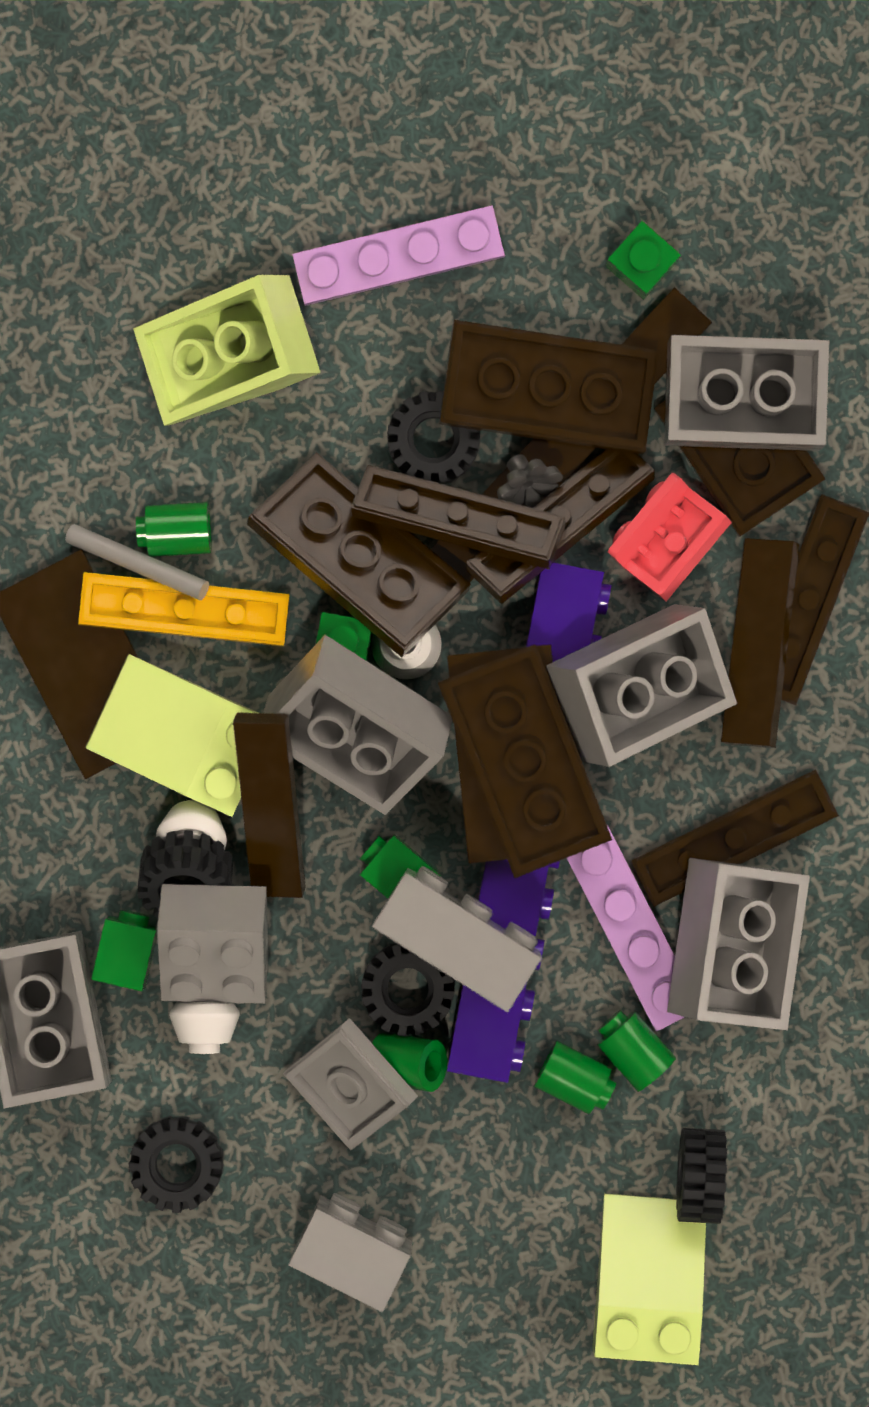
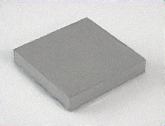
[283,1018,418,1151]

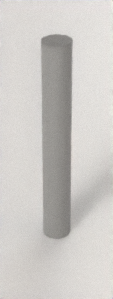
[65,524,209,600]

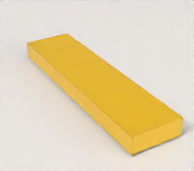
[78,572,289,646]

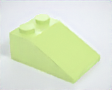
[133,275,321,426]
[85,654,258,817]
[593,1193,706,1365]

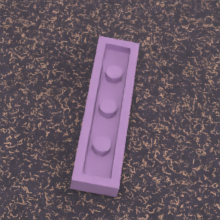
[292,205,505,306]
[567,825,684,1032]

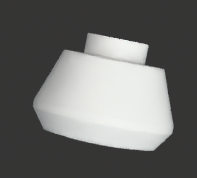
[371,625,441,679]
[156,800,227,850]
[169,1001,240,1054]

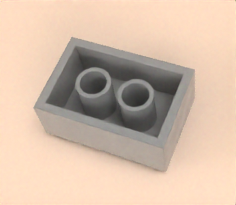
[664,335,829,451]
[546,604,737,767]
[263,635,452,815]
[667,858,810,1030]
[372,866,542,1012]
[0,931,112,1108]

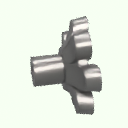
[497,455,563,508]

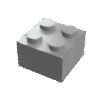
[157,884,268,1004]
[289,1193,412,1312]

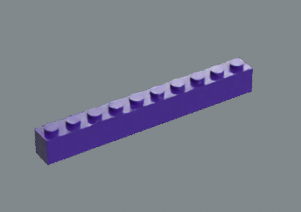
[447,563,611,1083]

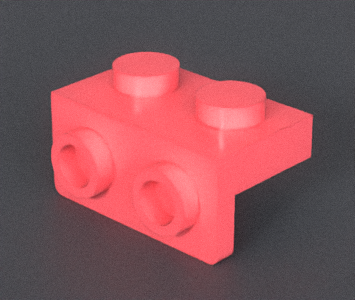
[608,473,732,602]

